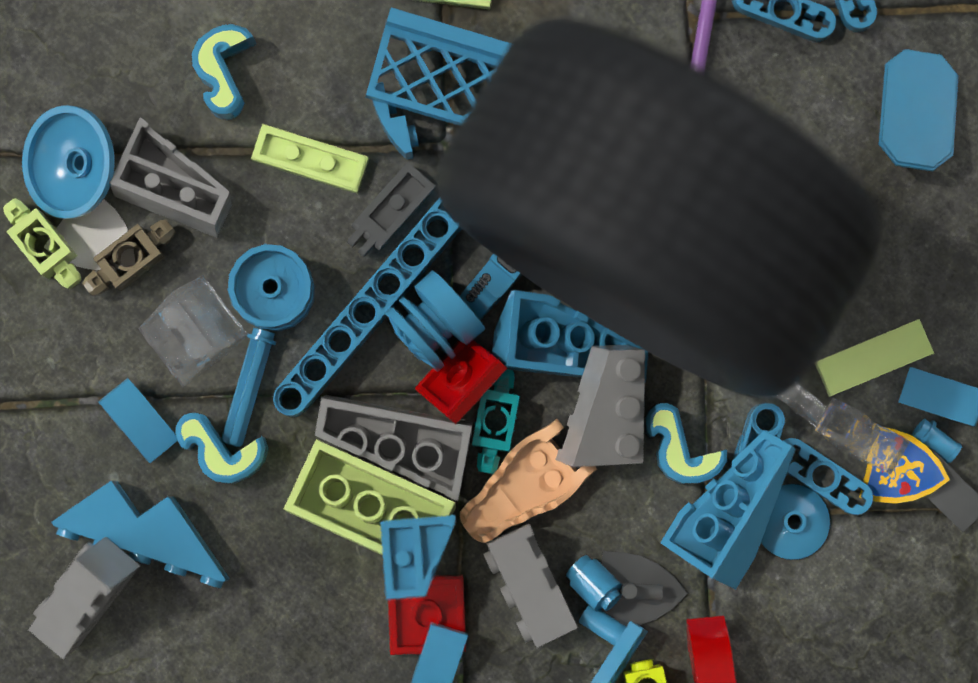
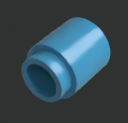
[566,555,622,611]

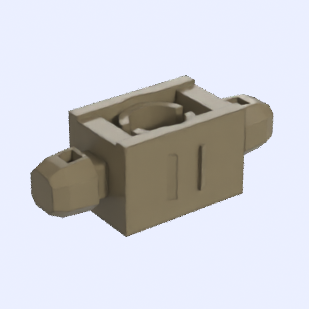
[82,219,176,296]

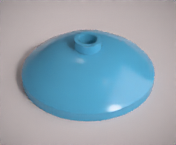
[22,105,115,219]

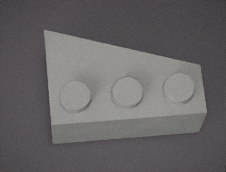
[556,345,645,467]
[484,524,578,648]
[29,537,140,659]

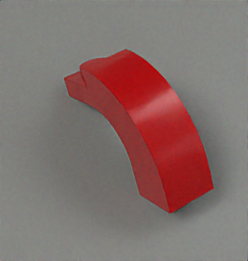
[686,615,736,683]

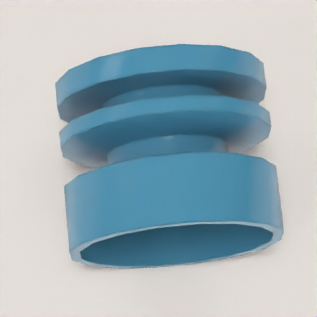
[385,270,485,372]

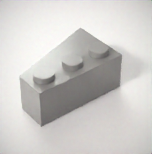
[110,117,232,238]

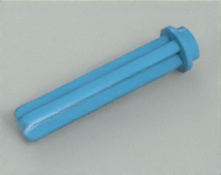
[221,327,276,447]

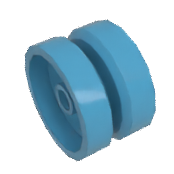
[228,244,315,332]

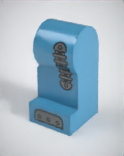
[459,254,522,320]

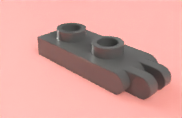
[347,162,436,257]

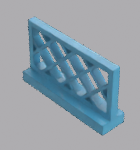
[365,7,511,126]

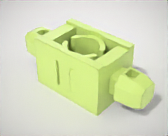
[3,198,81,289]

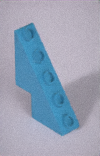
[51,481,230,588]

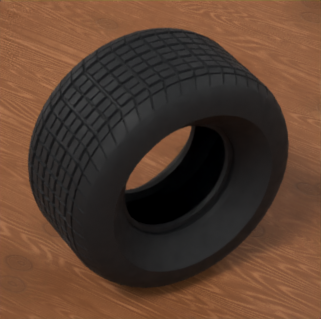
[437,18,881,398]

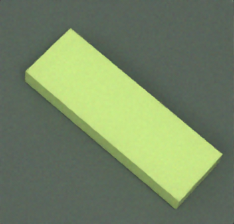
[251,124,369,194]
[815,319,934,397]

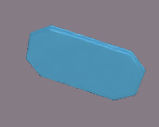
[878,49,959,172]

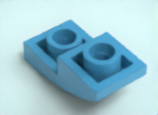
[372,82,419,160]
[899,367,978,427]
[98,378,178,463]
[411,622,468,683]

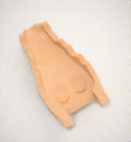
[460,419,597,543]

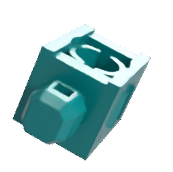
[472,369,520,474]

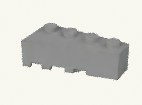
[315,395,473,501]

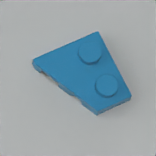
[380,515,456,600]

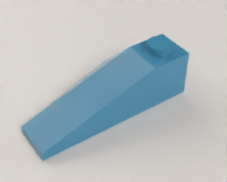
[492,290,648,383]
[660,430,796,589]

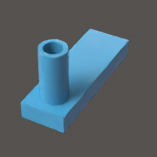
[579,605,648,683]

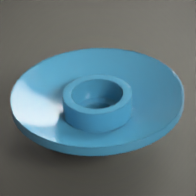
[761,484,830,560]

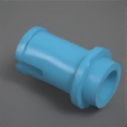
[912,419,962,464]

